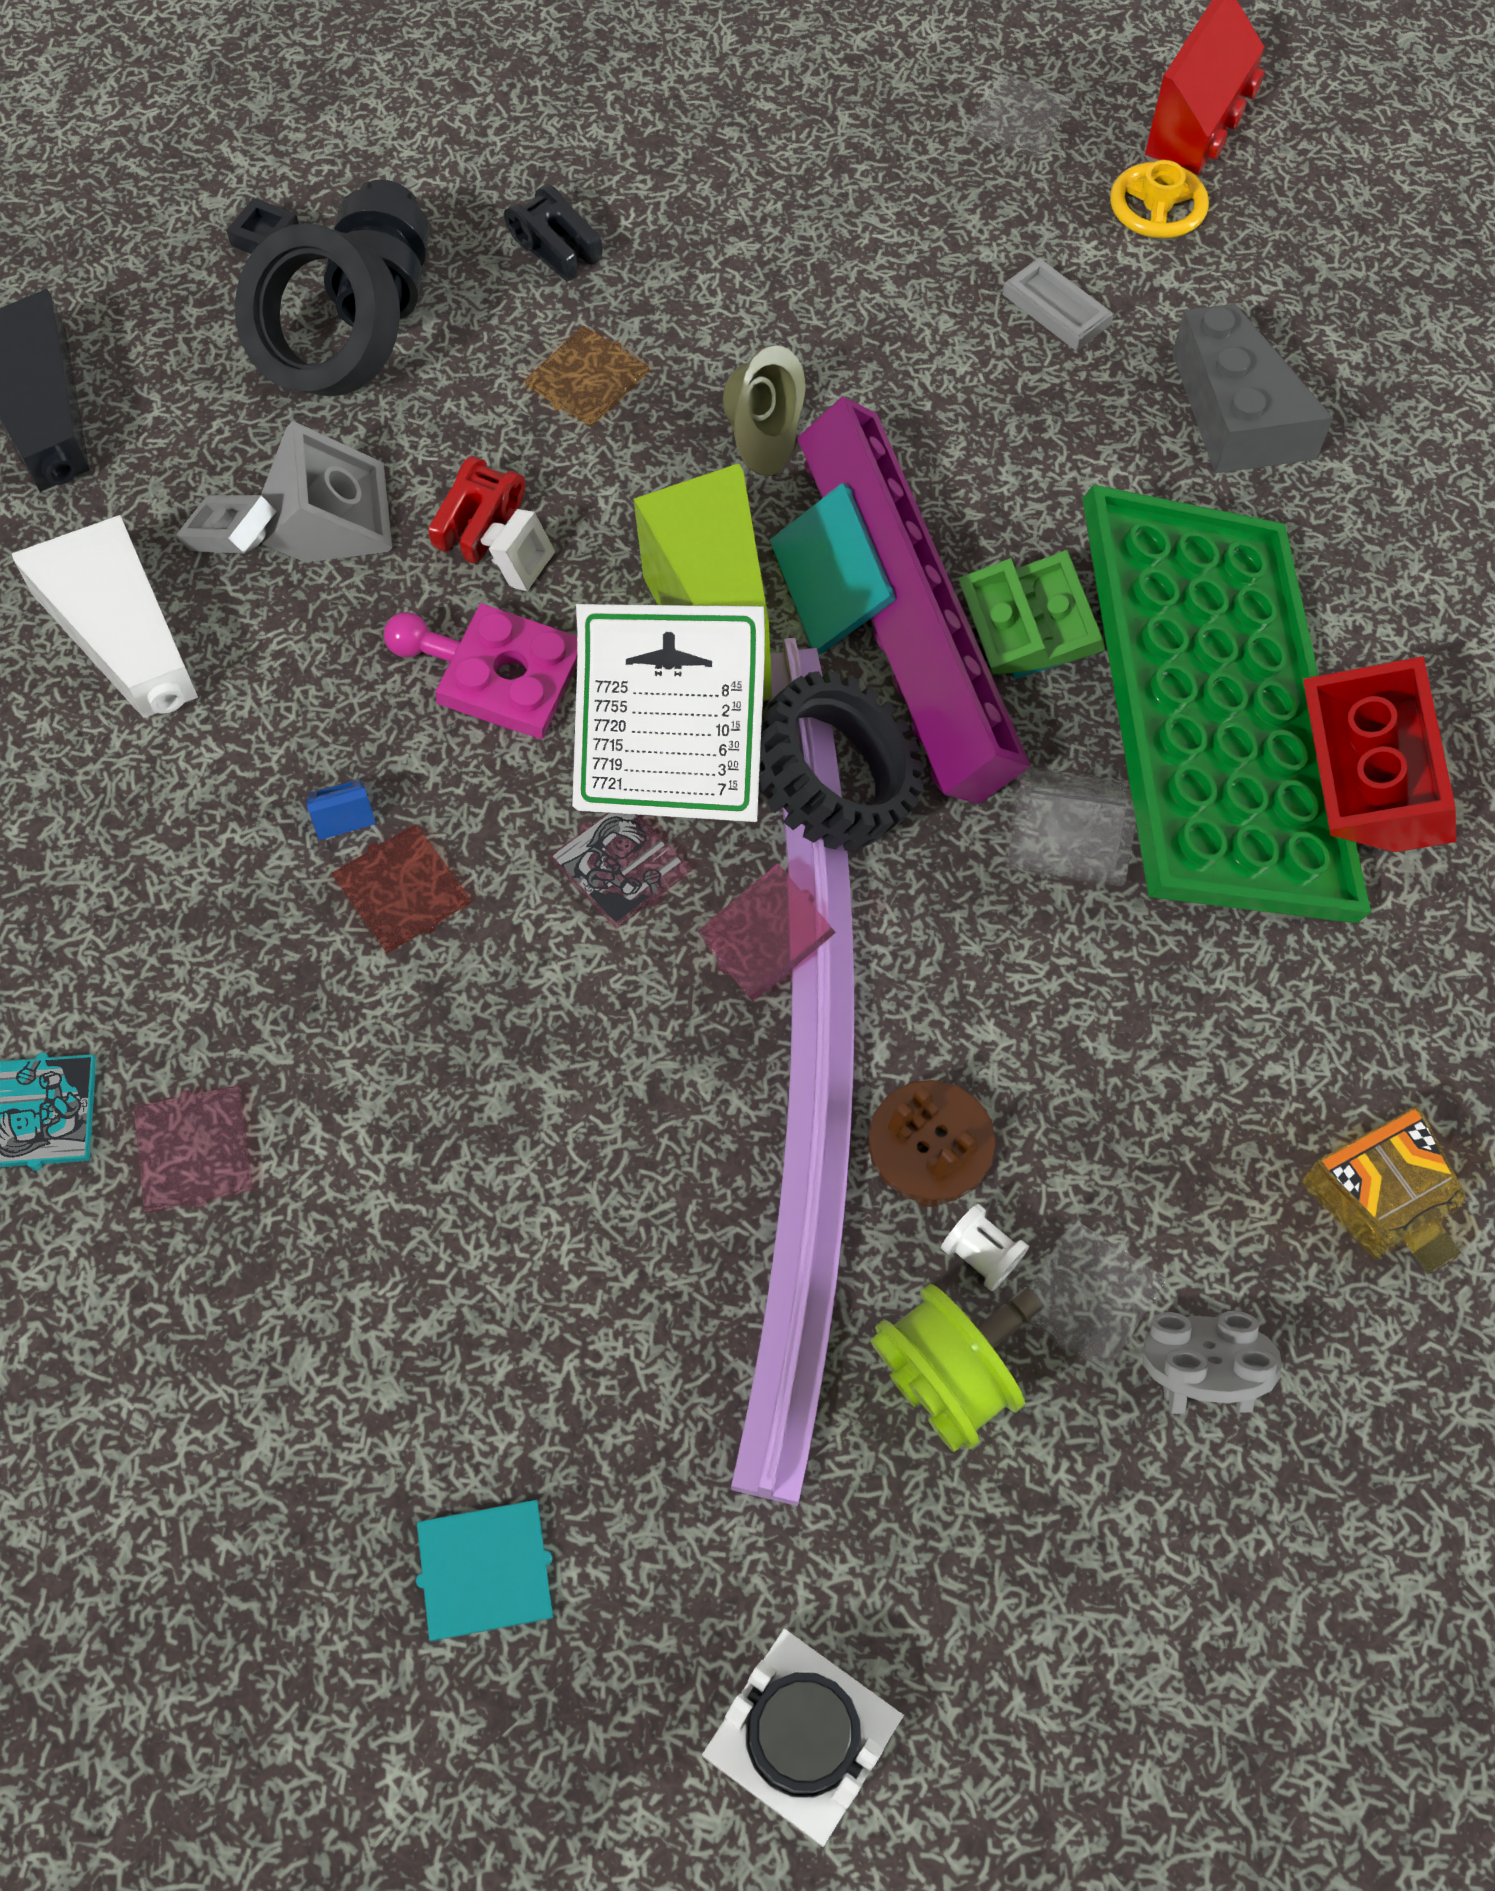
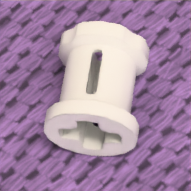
[941,1204,1029,1291]

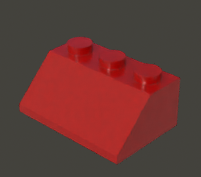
[1145,0,1265,175]
[1303,656,1456,852]

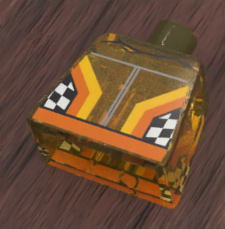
[1301,1106,1466,1275]

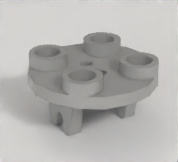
[1143,1311,1282,1414]

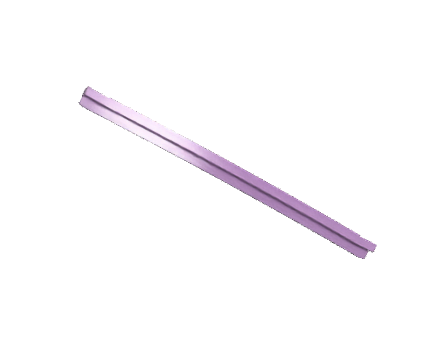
[731,638,854,1506]

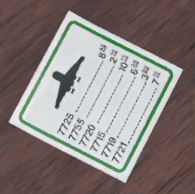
[572,604,765,822]

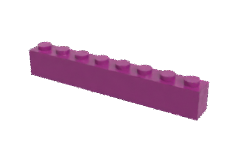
[797,396,1031,804]

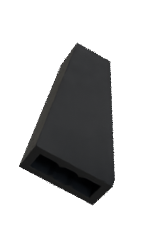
[0,289,90,492]

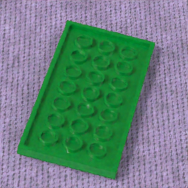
[1082,484,1371,924]

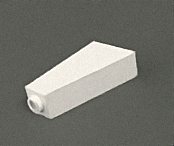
[12,515,198,718]

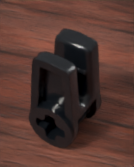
[504,184,603,282]

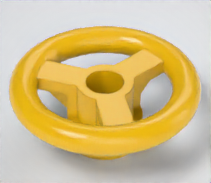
[1110,160,1209,239]

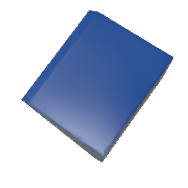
[306,779,376,840]

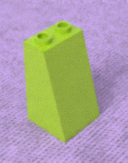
[633,463,773,701]

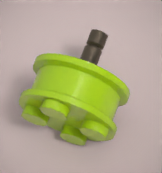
[870,1284,1043,1452]

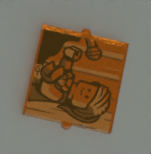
[525,325,649,427]

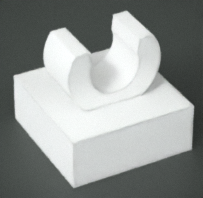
[480,509,555,591]

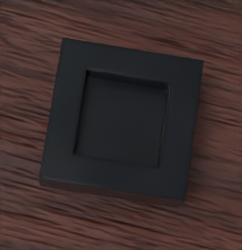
[226,197,299,254]

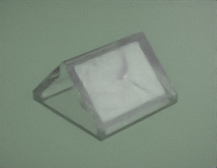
[1006,767,1136,886]

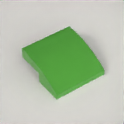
[958,550,1105,674]

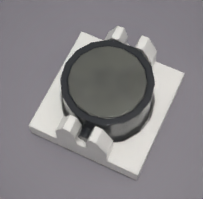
[702,1629,904,1847]

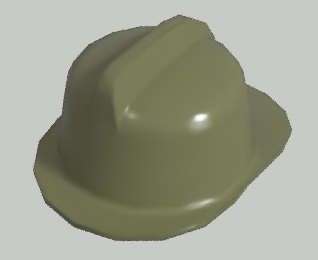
[722,345,806,477]

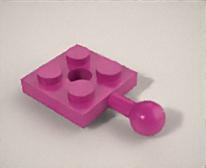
[383,603,577,739]

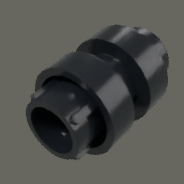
[324,180,430,327]

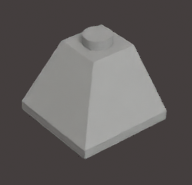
[261,421,392,562]

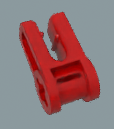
[428,456,525,565]

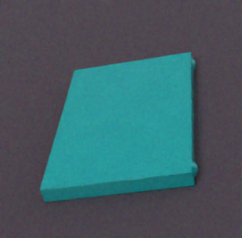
[770,483,896,655]

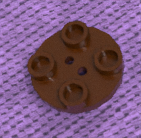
[867,1080,996,1207]

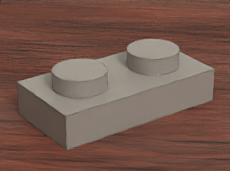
[175,495,277,553]

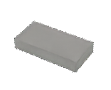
[1002,258,1114,351]

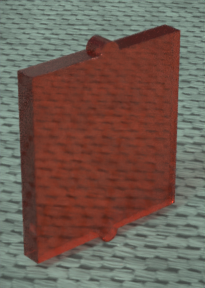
[332,824,471,954]

